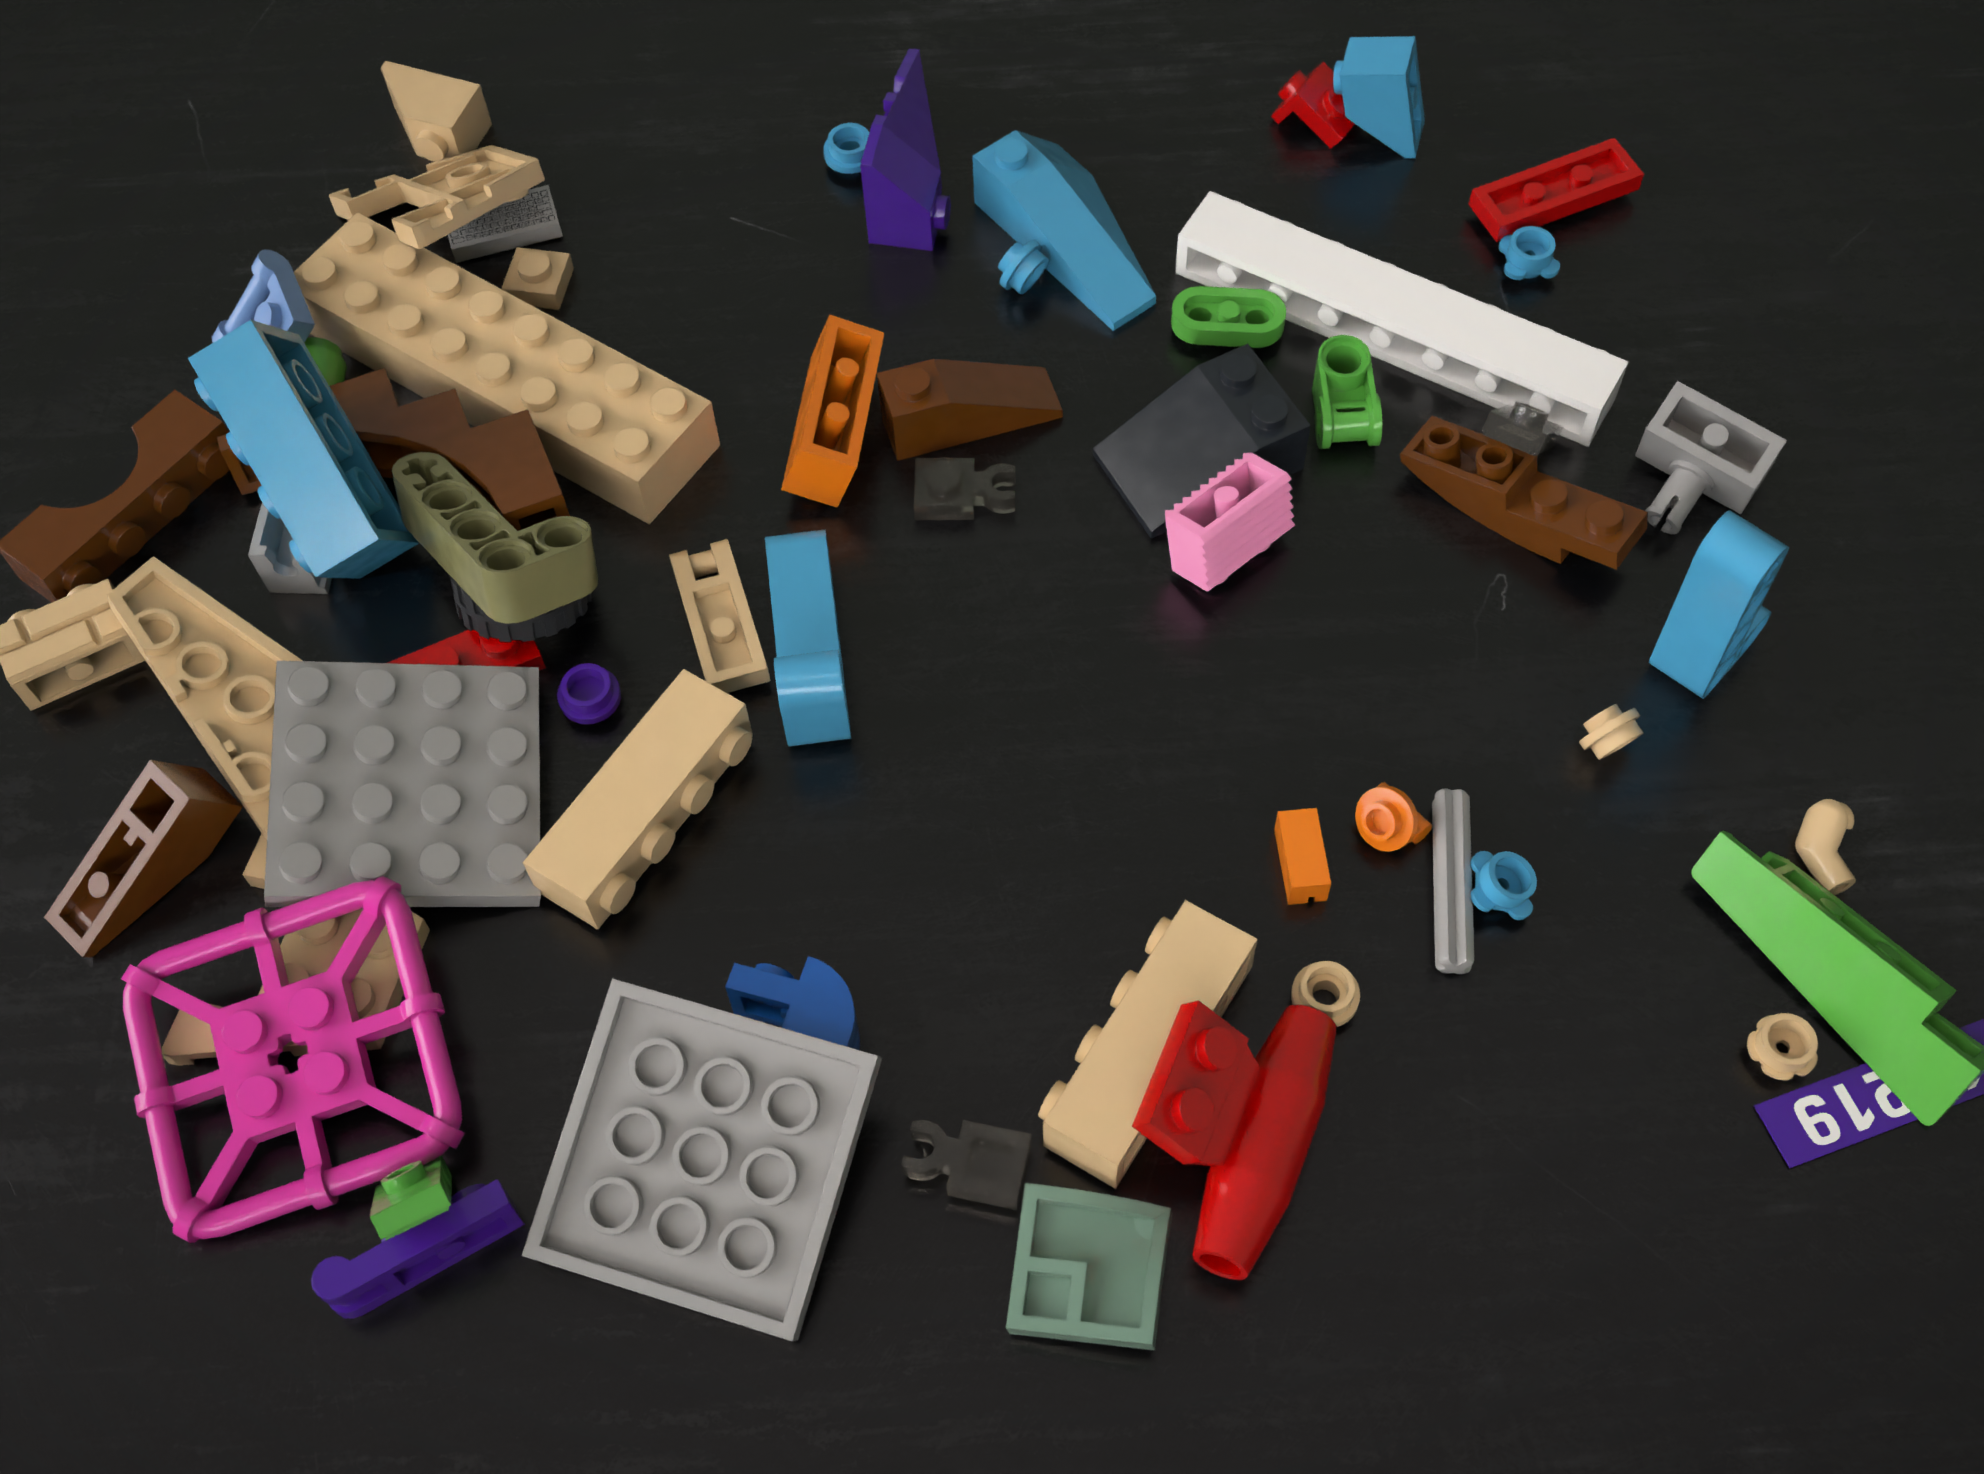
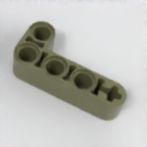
[392,452,598,624]

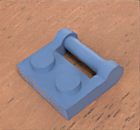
[212,250,315,342]

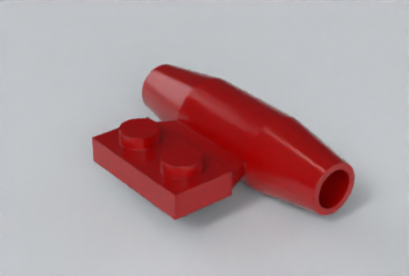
[1132,1000,1337,1280]

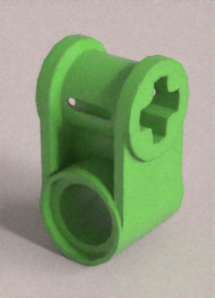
[1312,335,1382,449]

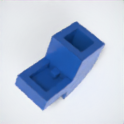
[725,956,860,1050]

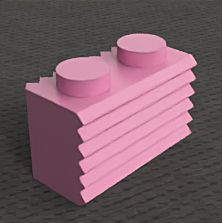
[1165,453,1295,592]

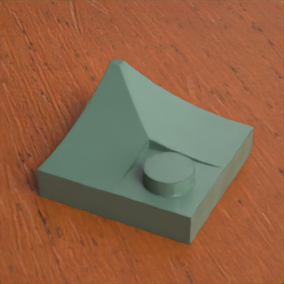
[1006,1183,1172,1350]

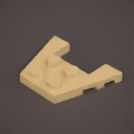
[329,145,545,249]
[161,833,430,1066]

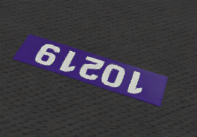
[1754,1019,1984,1168]

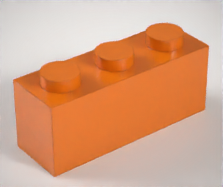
[781,314,884,508]

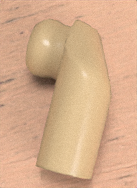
[1795,799,1856,895]

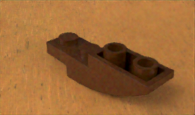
[1400,416,1648,570]

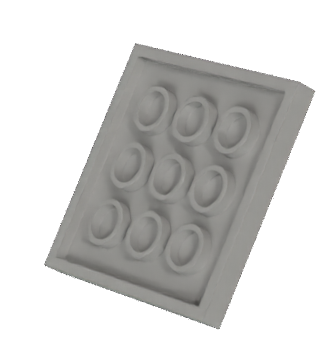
[264,661,541,907]
[522,978,882,1341]

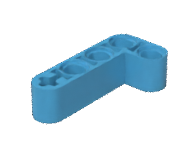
[1649,510,1789,699]
[765,530,851,747]

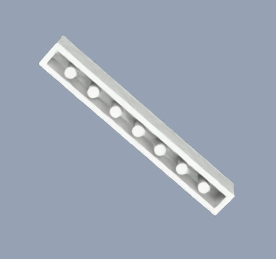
[1176,191,1628,447]

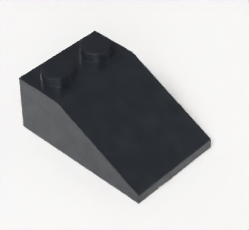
[1093,344,1311,539]

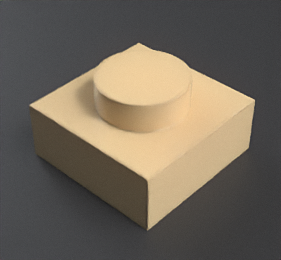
[501,247,574,310]

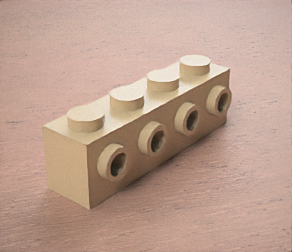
[523,669,753,929]
[1038,900,1257,1189]

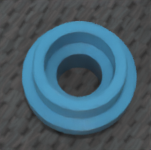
[823,123,869,174]
[998,240,1049,294]

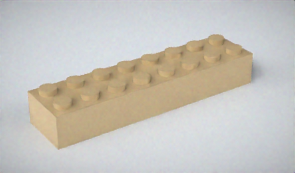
[294,212,720,525]

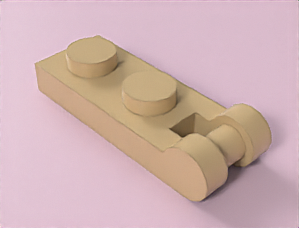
[669,539,771,693]

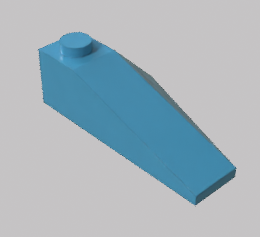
[972,130,1156,331]

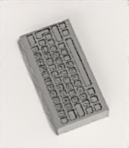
[448,185,563,263]

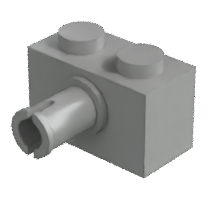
[1635,381,1787,534]

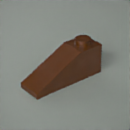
[877,359,1063,461]
[44,760,243,958]

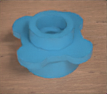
[1499,226,1560,280]
[1470,851,1537,920]

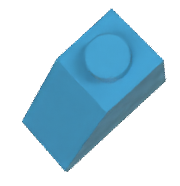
[1333,36,1425,158]

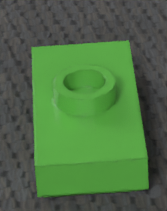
[370,1155,452,1240]

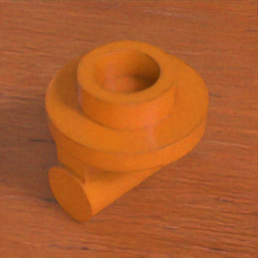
[1355,782,1433,852]

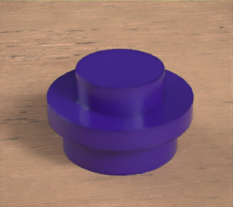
[557,663,621,724]

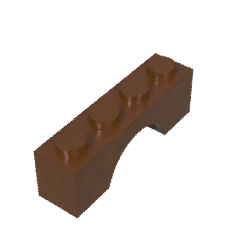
[0,389,229,602]

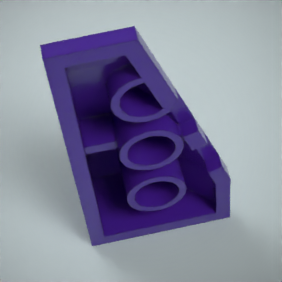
[860,49,951,251]

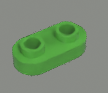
[1171,286,1286,348]

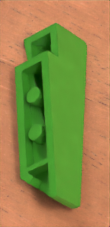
[1691,831,1984,1126]

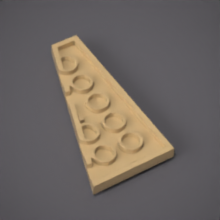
[107,556,303,840]

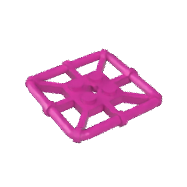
[121,876,465,1243]

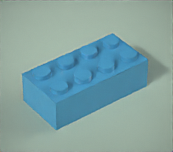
[188,320,419,579]

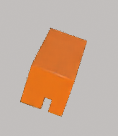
[1274,808,1331,905]

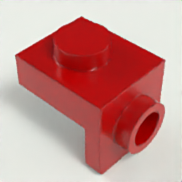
[1271,61,1355,149]

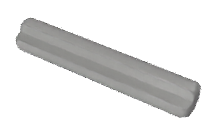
[1432,788,1474,974]

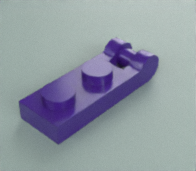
[311,1179,525,1319]

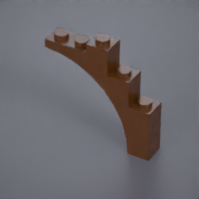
[217,368,570,531]

